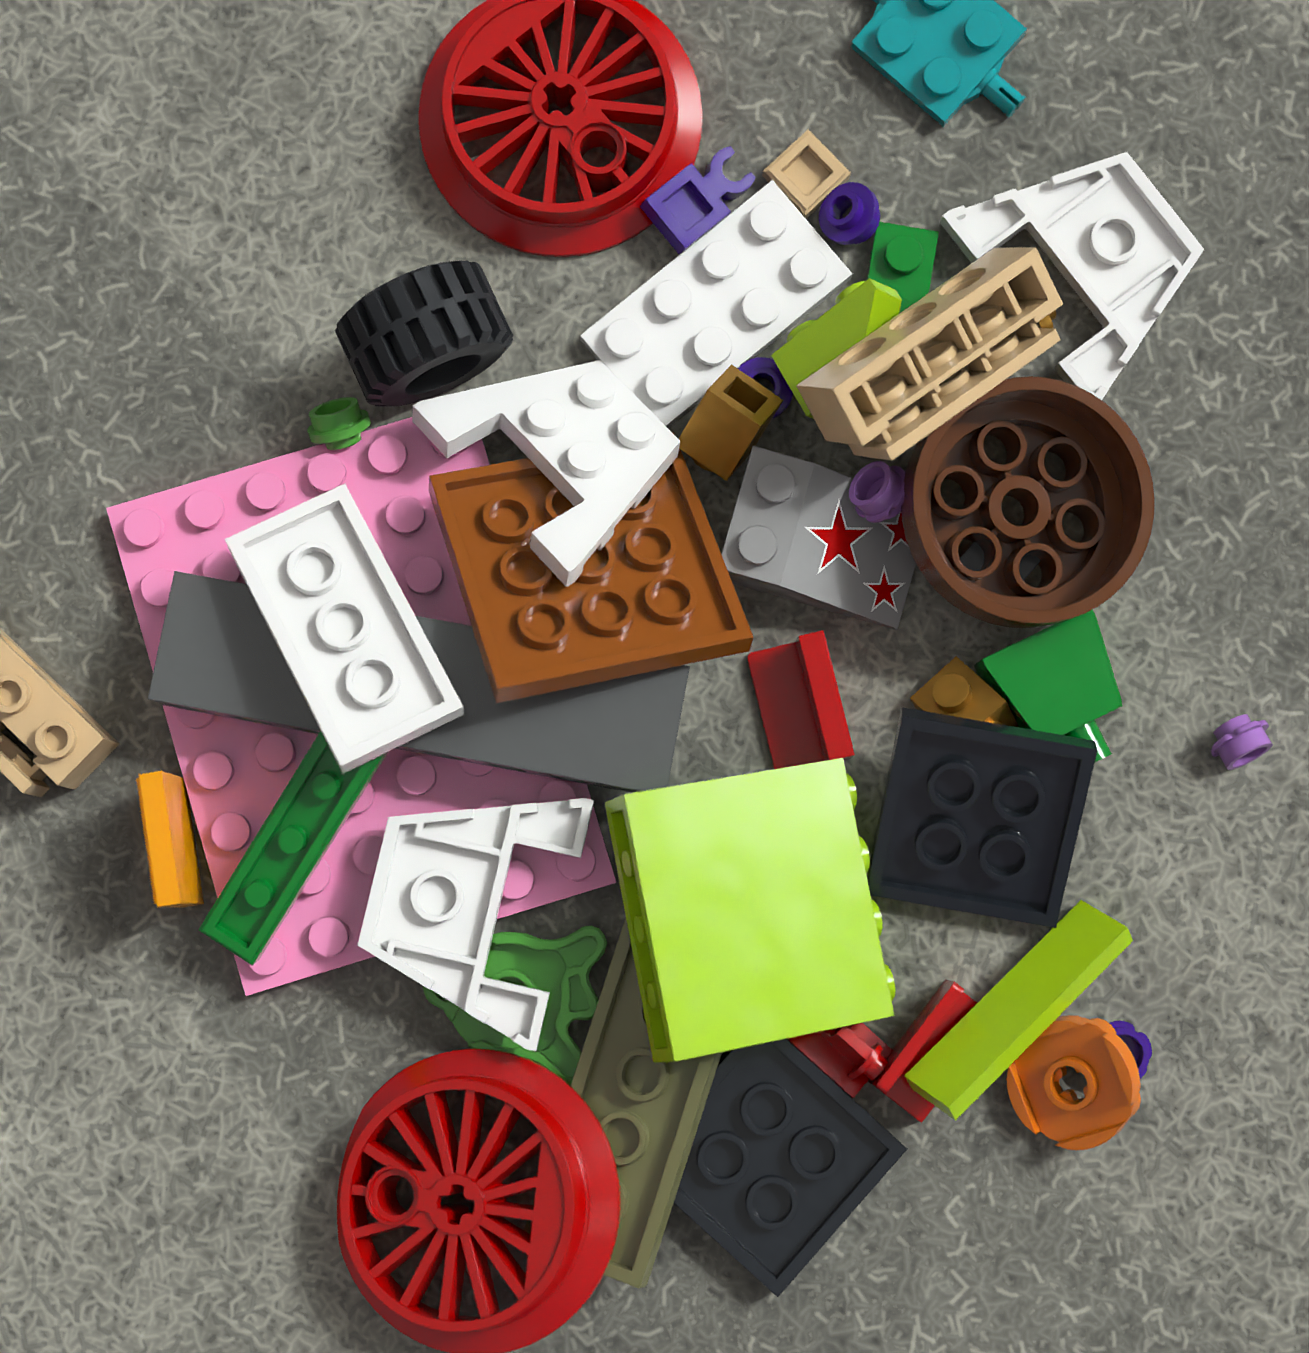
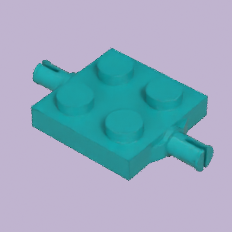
[851,0,1027,127]

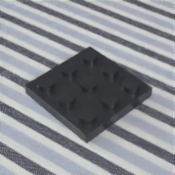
[867,707,1098,928]
[674,1039,907,1297]

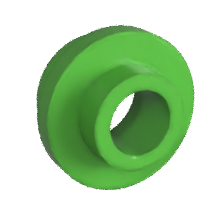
[307,397,371,450]

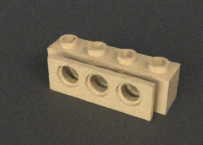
[796,247,1063,461]
[0,628,120,797]

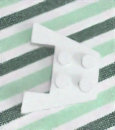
[940,152,1204,400]
[412,360,680,587]
[358,798,594,1051]

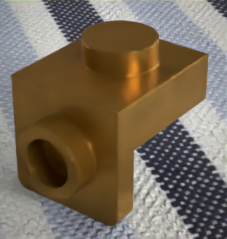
[910,656,1018,727]

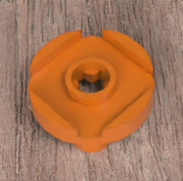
[1006,1015,1141,1150]

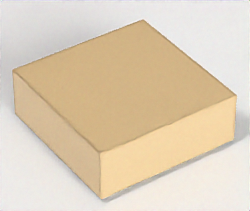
[762,130,851,219]

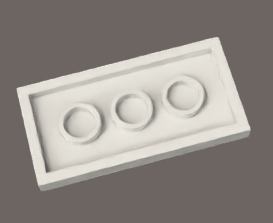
[580,180,852,428]
[225,484,464,773]

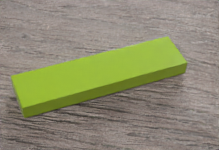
[905,900,1133,1121]

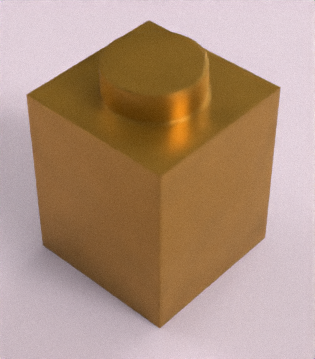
[679,364,783,481]

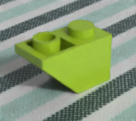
[771,278,902,419]

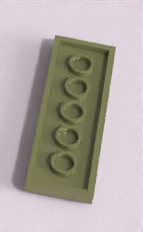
[524,918,722,1289]

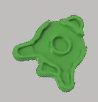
[423,925,607,1086]

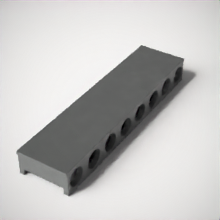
[148,571,690,793]

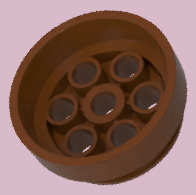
[901,377,1155,628]

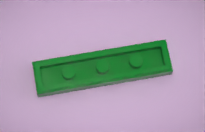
[198,731,389,966]

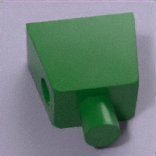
[974,609,1122,762]

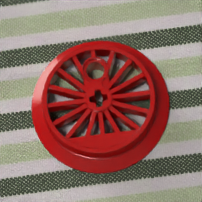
[418,0,702,257]
[337,1049,621,1353]

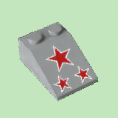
[722,446,916,630]

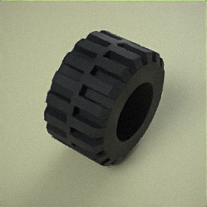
[335,261,514,407]

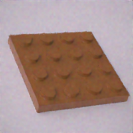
[428,432,753,703]

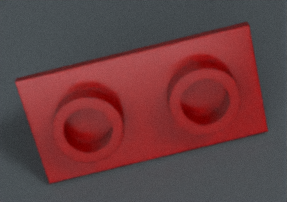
[786,1023,893,1099]

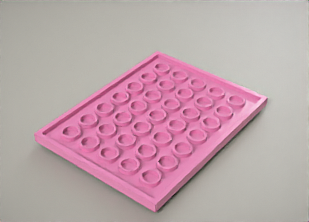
[106,417,616,996]

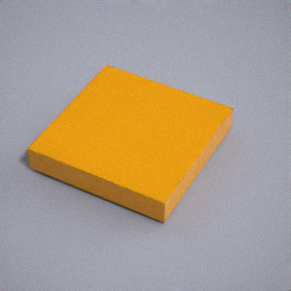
[136,771,204,908]

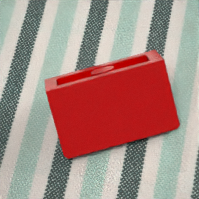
[747,630,855,769]
[868,980,977,1123]

